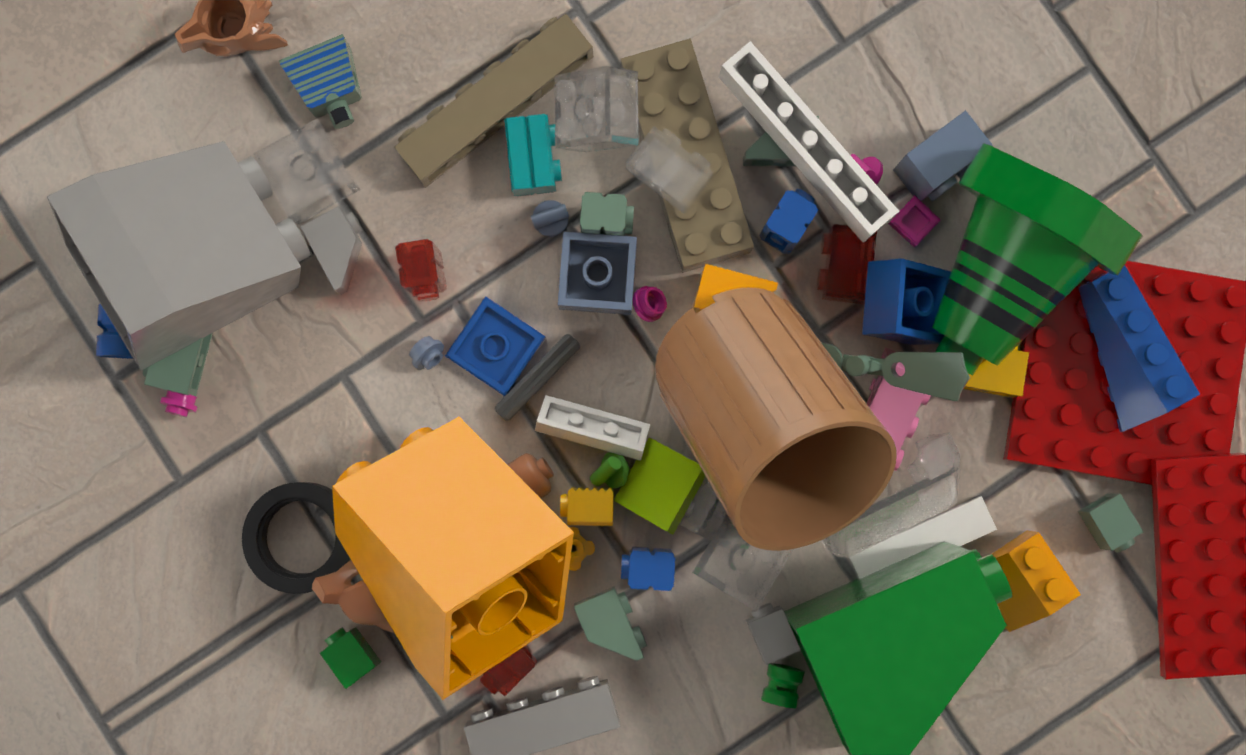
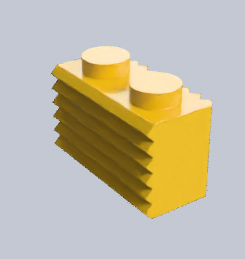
[560,487,614,526]

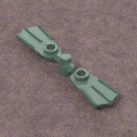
[821,342,970,401]

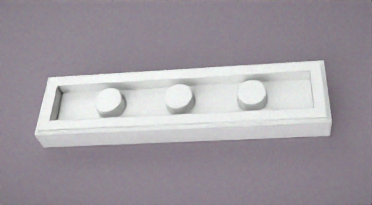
[848,496,997,579]

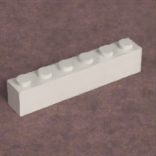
[719,41,899,242]

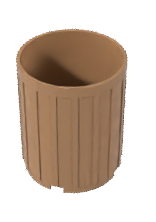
[655,287,897,551]

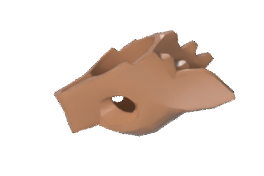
[174,0,288,57]
[312,560,394,633]

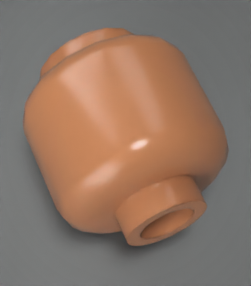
[507,453,554,499]

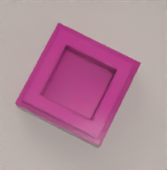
[888,195,941,248]

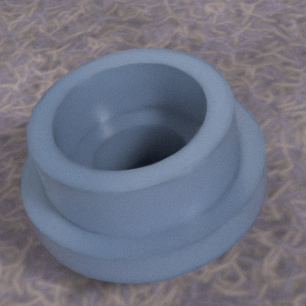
[409,336,444,370]

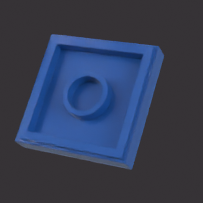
[445,296,546,396]

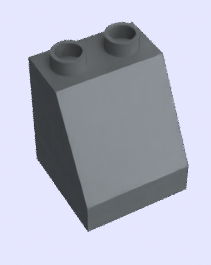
[47,141,310,370]

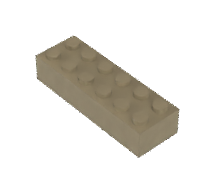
[621,38,754,273]

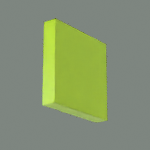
[613,437,706,535]

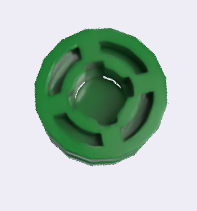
[761,663,805,709]

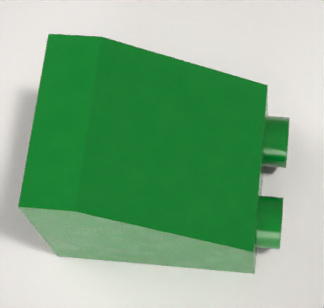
[784,541,1012,755]

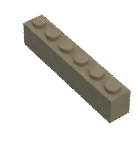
[394,14,594,188]

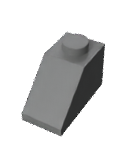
[300,206,363,295]

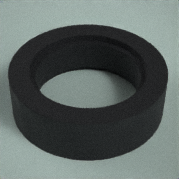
[242,482,351,594]

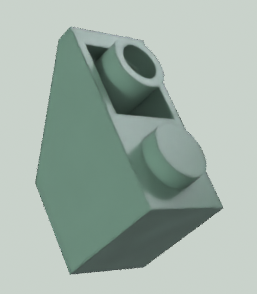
[573,586,647,661]

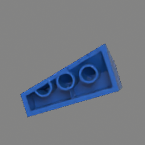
[1078,265,1200,432]

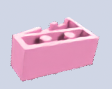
[866,347,931,471]

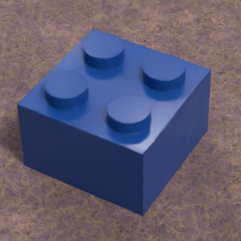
[862,258,951,345]

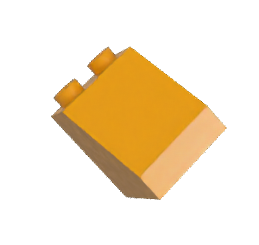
[332,416,574,700]

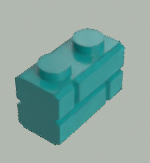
[504,114,562,196]

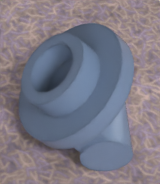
[531,200,569,237]

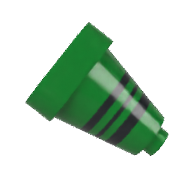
[932,143,1143,375]

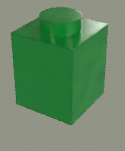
[320,627,381,689]

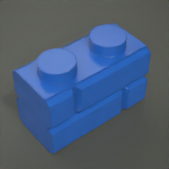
[759,189,818,254]
[621,547,675,591]

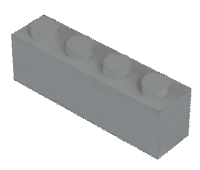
[464,676,620,755]

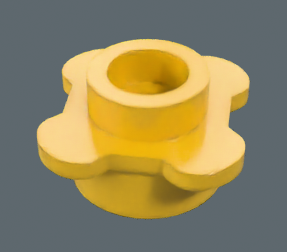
[569,527,595,571]

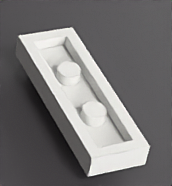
[535,395,650,461]

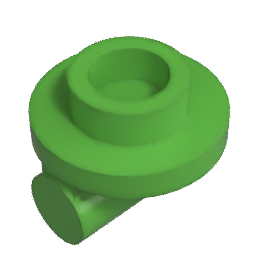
[590,452,629,488]

